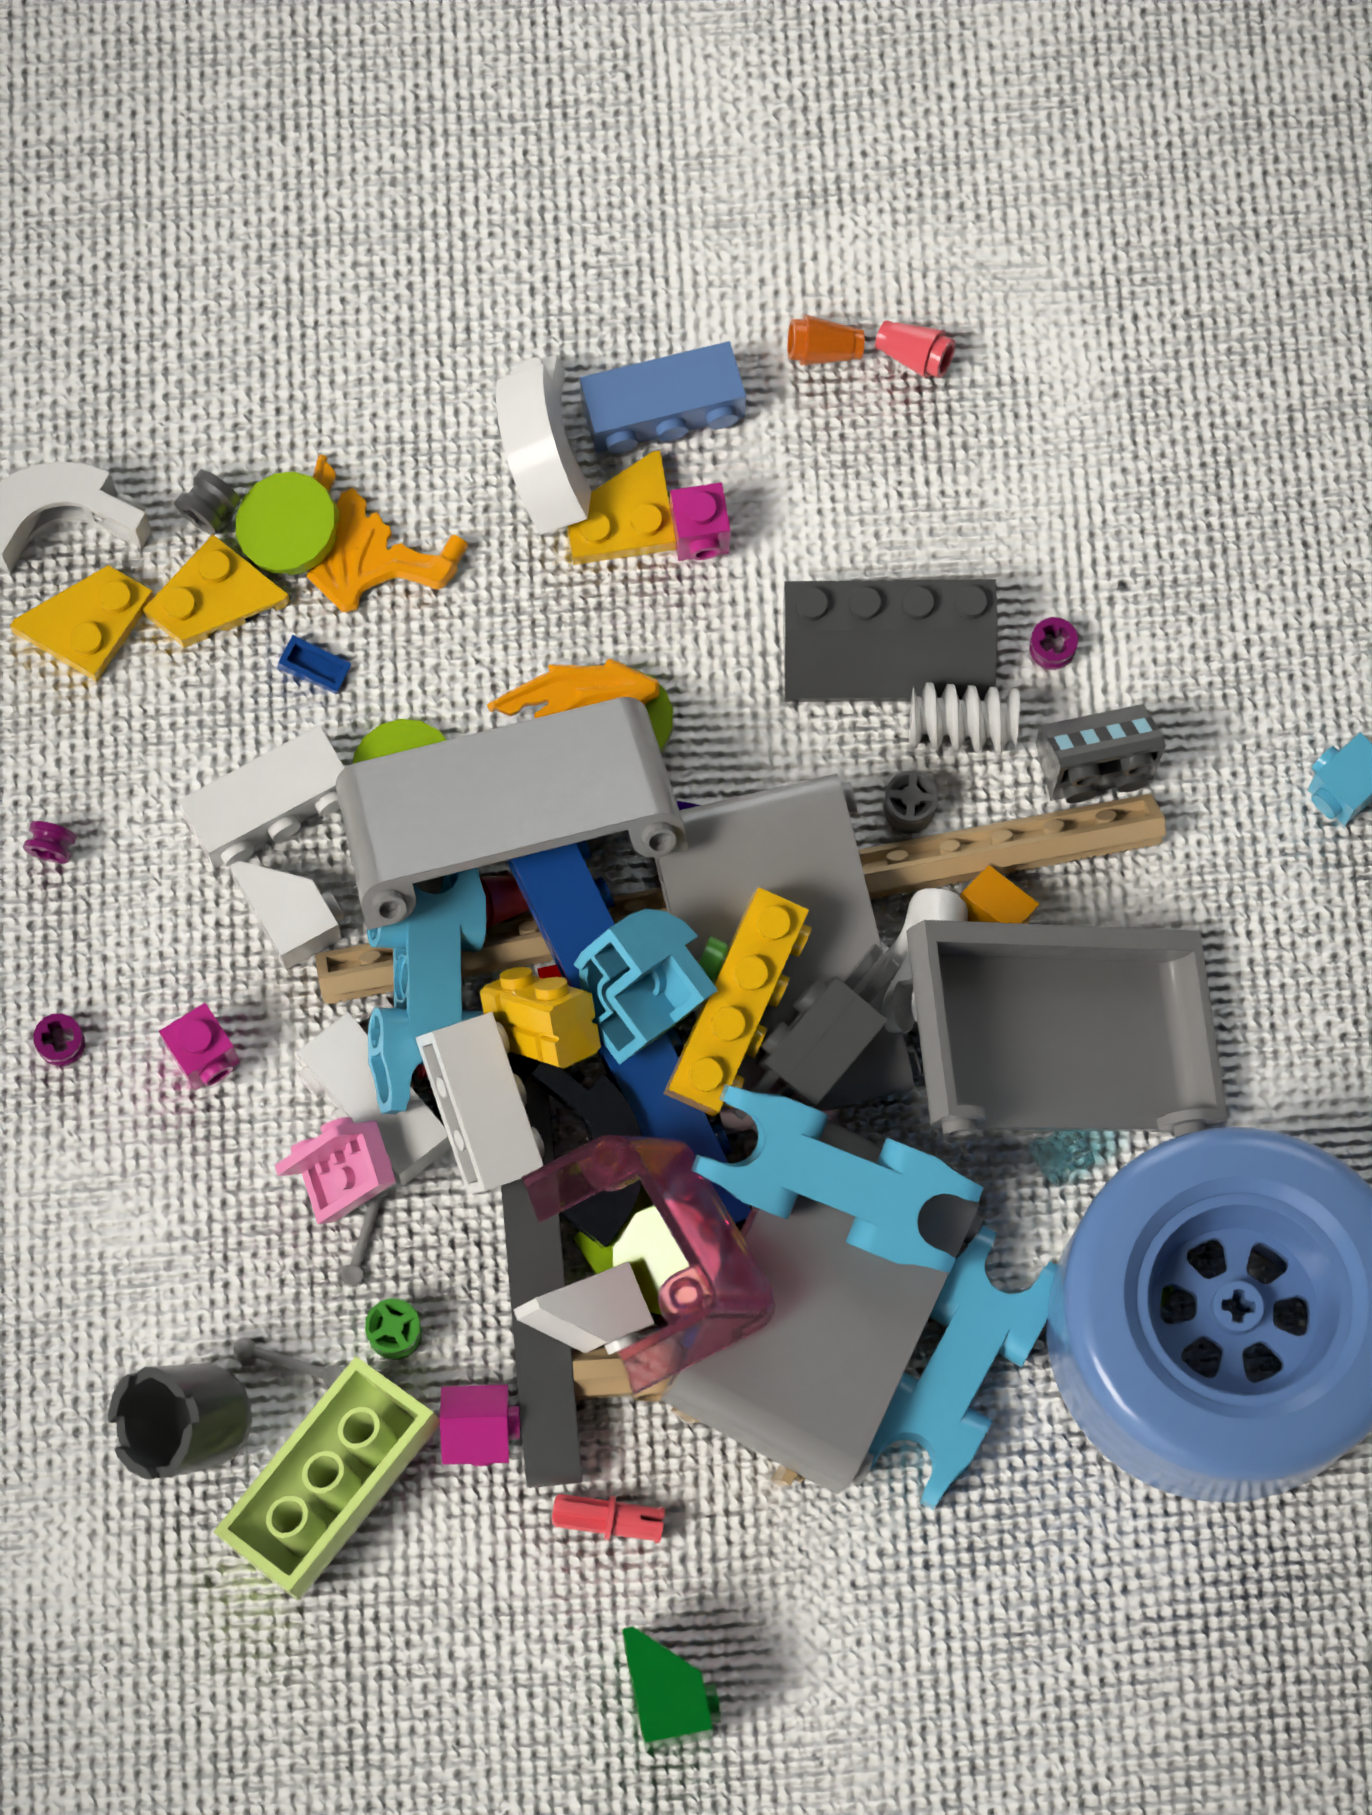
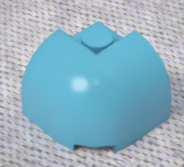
[573,909,718,1065]

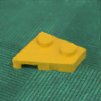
[567,450,676,565]

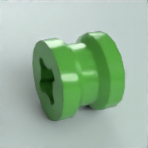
[365,1298,423,1360]

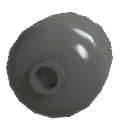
[108,1363,252,1480]

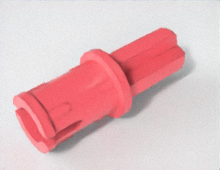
[551,1494,665,1544]

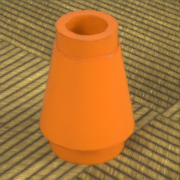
[787,314,865,366]

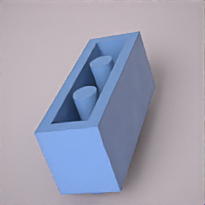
[579,341,746,454]

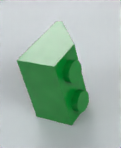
[622,1626,722,1753]

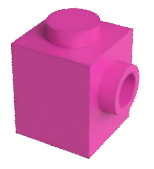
[670,482,731,561]
[159,1003,240,1091]
[440,1384,520,1466]

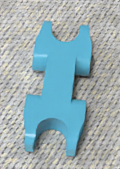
[367,867,486,1115]
[691,1084,984,1273]
[867,1225,1057,1511]

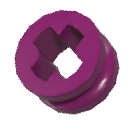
[1029,617,1078,670]
[23,821,77,864]
[33,1013,85,1067]

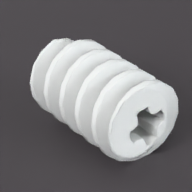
[909,682,1020,754]

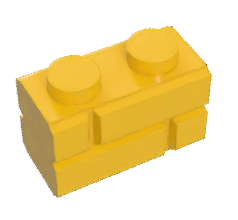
[480,967,601,1069]

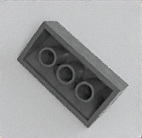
[783,579,998,702]

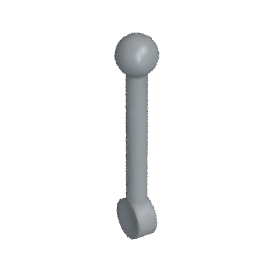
[341,1187,390,1288]
[234,1337,343,1388]

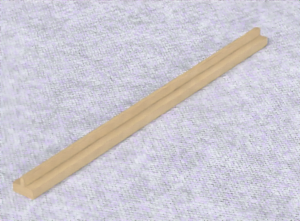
[315,794,1166,1004]

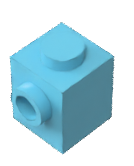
[1307,732,1372,826]

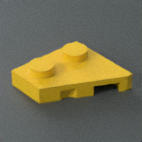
[143,534,290,648]
[10,565,154,682]

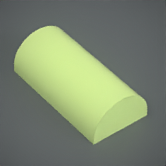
[213,1356,440,1601]

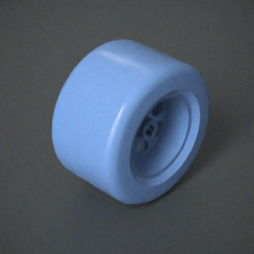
[1046,1127,1372,1503]

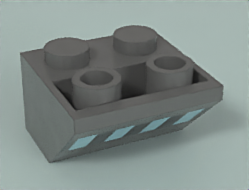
[1035,704,1166,803]

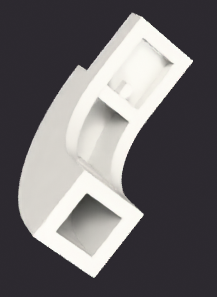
[496,354,591,535]
[0,462,152,573]

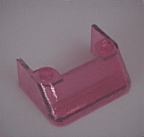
[521,1135,775,1395]

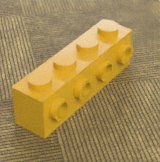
[663,887,812,1116]

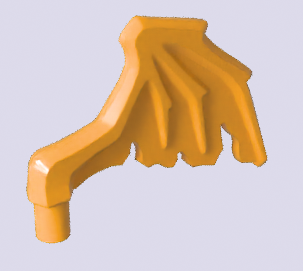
[307,455,469,613]
[487,659,660,719]

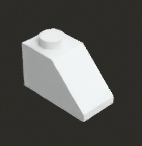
[230,861,345,970]
[513,1262,654,1355]

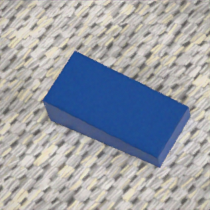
[277,635,351,694]

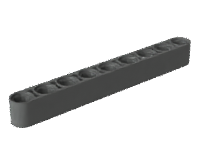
[501,1051,583,1488]

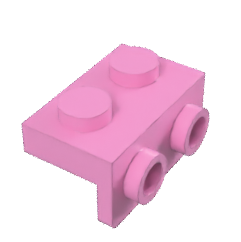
[275,1117,396,1224]

